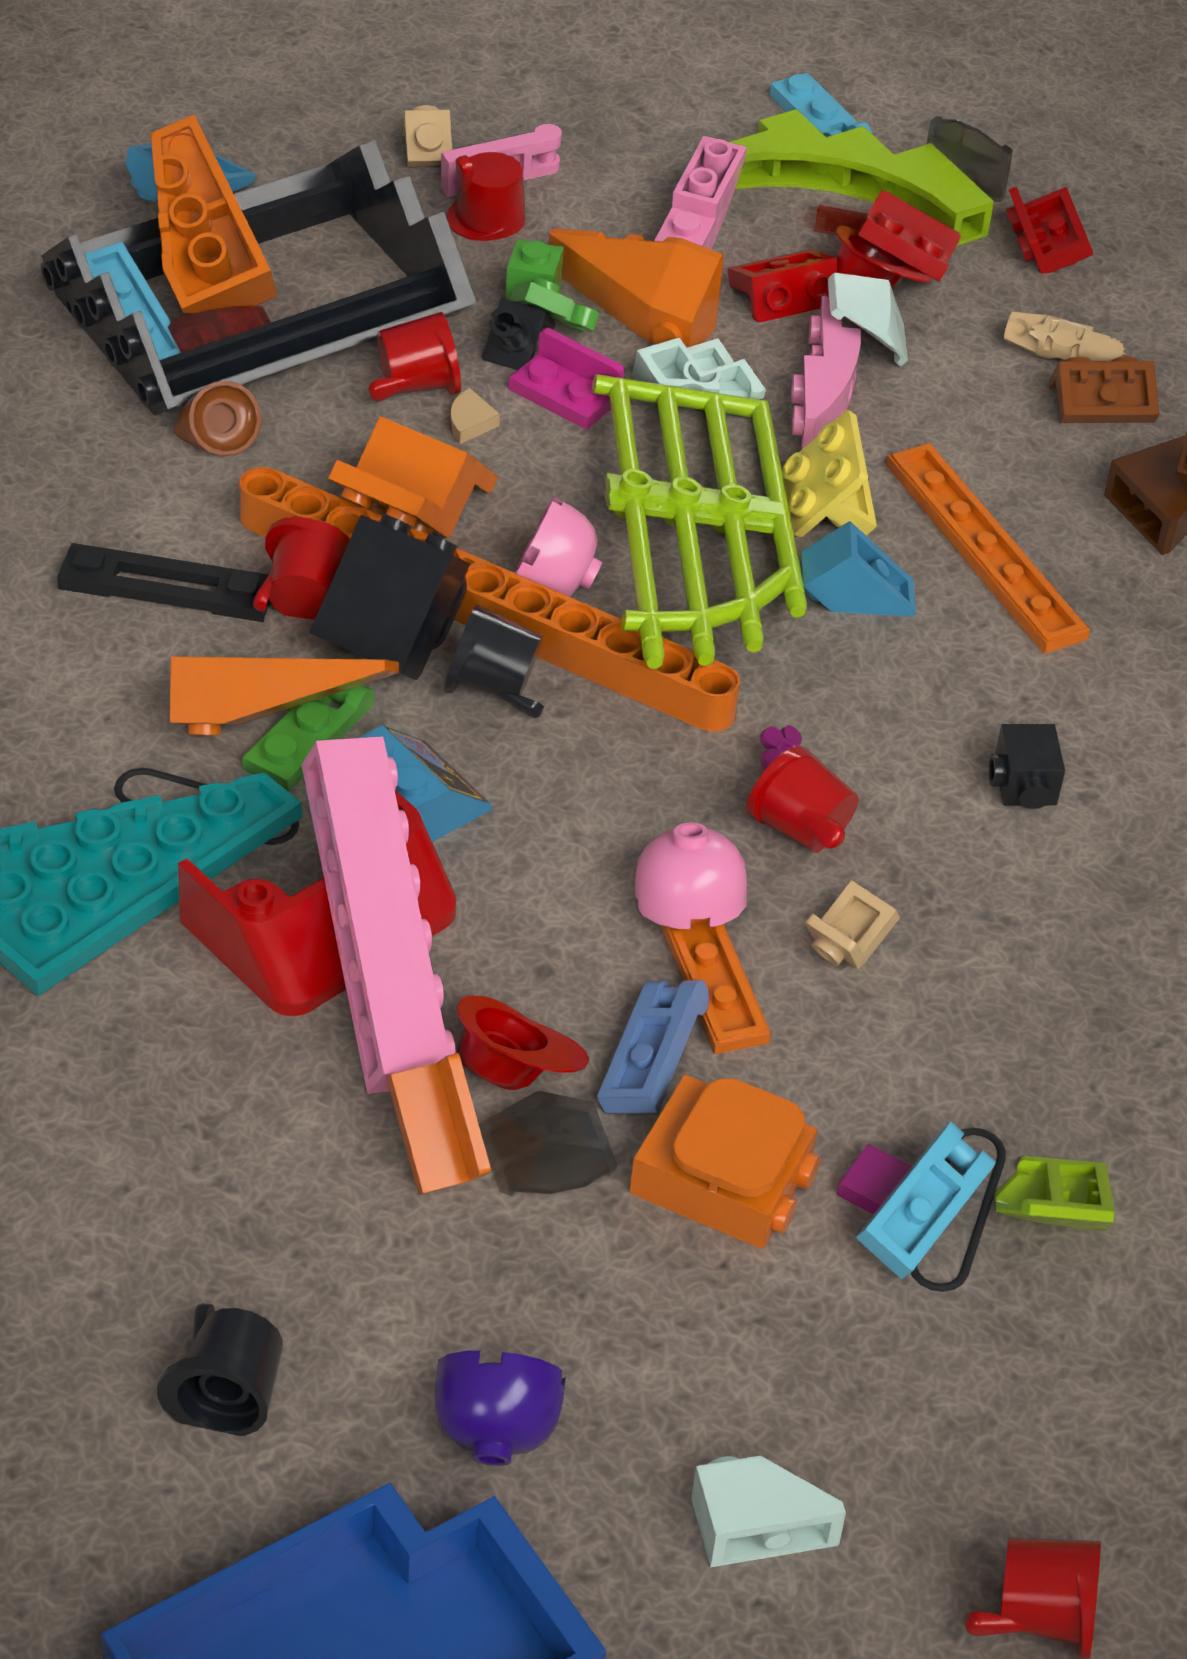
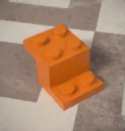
[328,416,498,538]

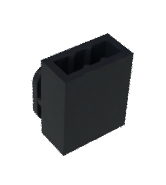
[309,513,470,680]

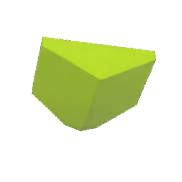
[995,1155,1115,1231]

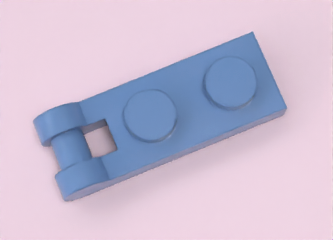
[596,980,709,1113]

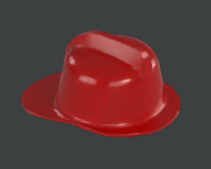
[835,226,932,289]
[456,995,589,1090]

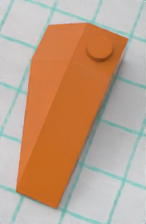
[151,114,277,315]
[548,228,724,348]
[170,656,399,735]

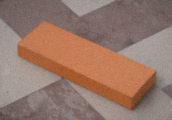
[660,918,771,1055]

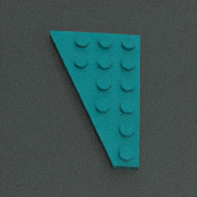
[0,772,302,996]

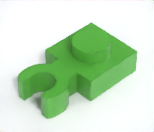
[509,278,600,332]

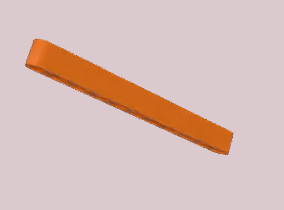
[239,467,740,731]

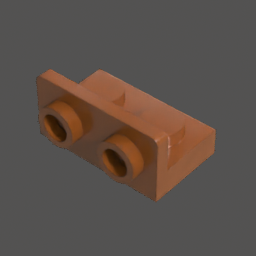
[1049,356,1160,423]

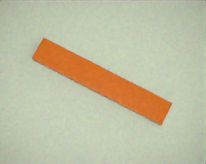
[886,443,1090,654]

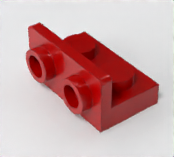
[858,190,961,282]
[728,249,838,323]

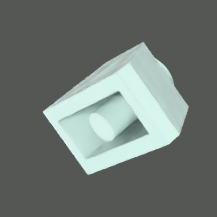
[691,1455,846,1567]

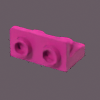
[508,327,624,430]

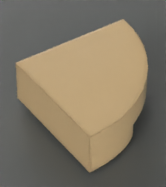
[450,388,500,444]

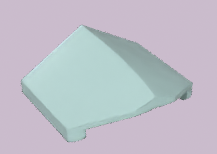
[828,273,908,366]

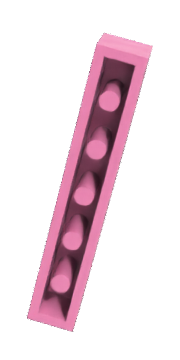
[301,736,455,1094]

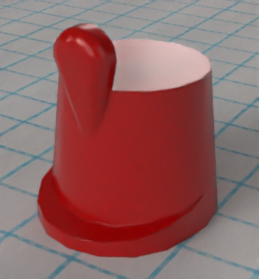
[447,152,526,241]
[368,312,461,402]
[253,516,350,620]
[746,745,859,853]
[965,1537,1101,1659]

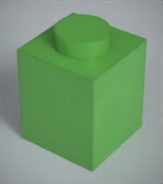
[505,239,564,300]

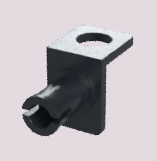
[482,298,555,370]

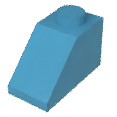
[801,521,916,616]

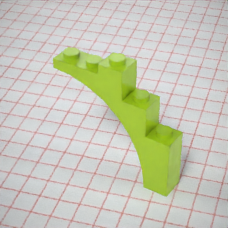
[692,109,994,246]

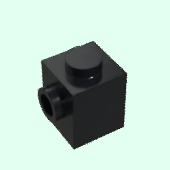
[989,724,1065,809]

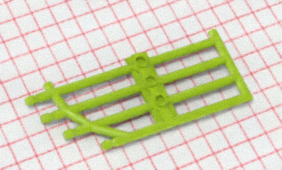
[592,374,807,669]

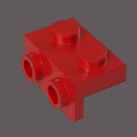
[1006,186,1094,274]

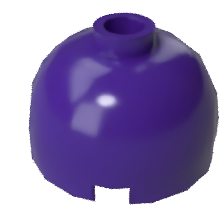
[435,1351,566,1466]

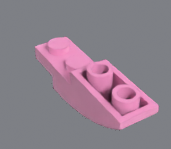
[654,136,747,250]
[791,296,861,450]

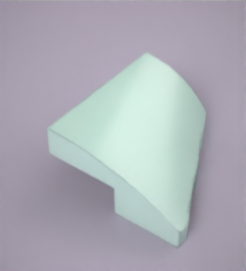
[632,338,766,399]

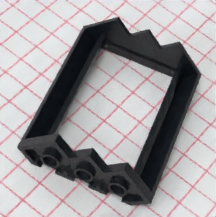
[41,140,477,416]

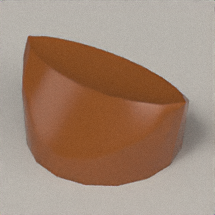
[174,380,262,456]

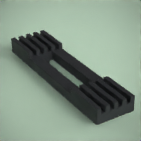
[57,543,270,622]

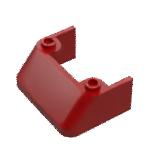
[178,790,456,1016]

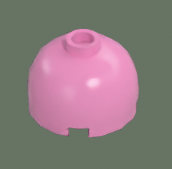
[514,497,602,597]
[635,822,747,929]

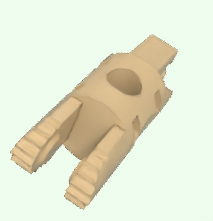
[1004,311,1126,361]

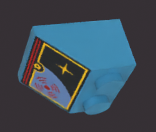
[358,725,492,842]

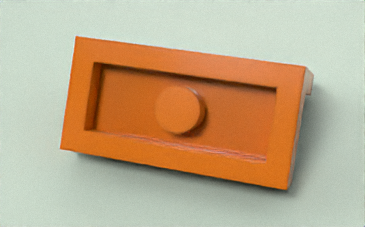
[386,1053,491,1195]

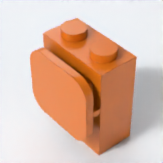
[630,1074,821,1250]

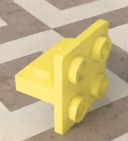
[782,410,877,537]

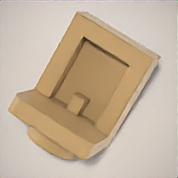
[402,105,452,167]
[805,880,900,969]

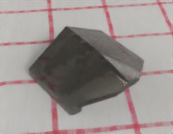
[927,116,1013,202]
[479,1091,617,1196]

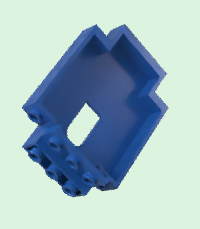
[101,1482,607,1659]

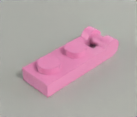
[440,124,562,197]

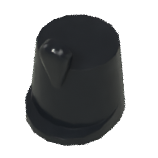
[444,604,544,718]
[157,1303,283,1436]

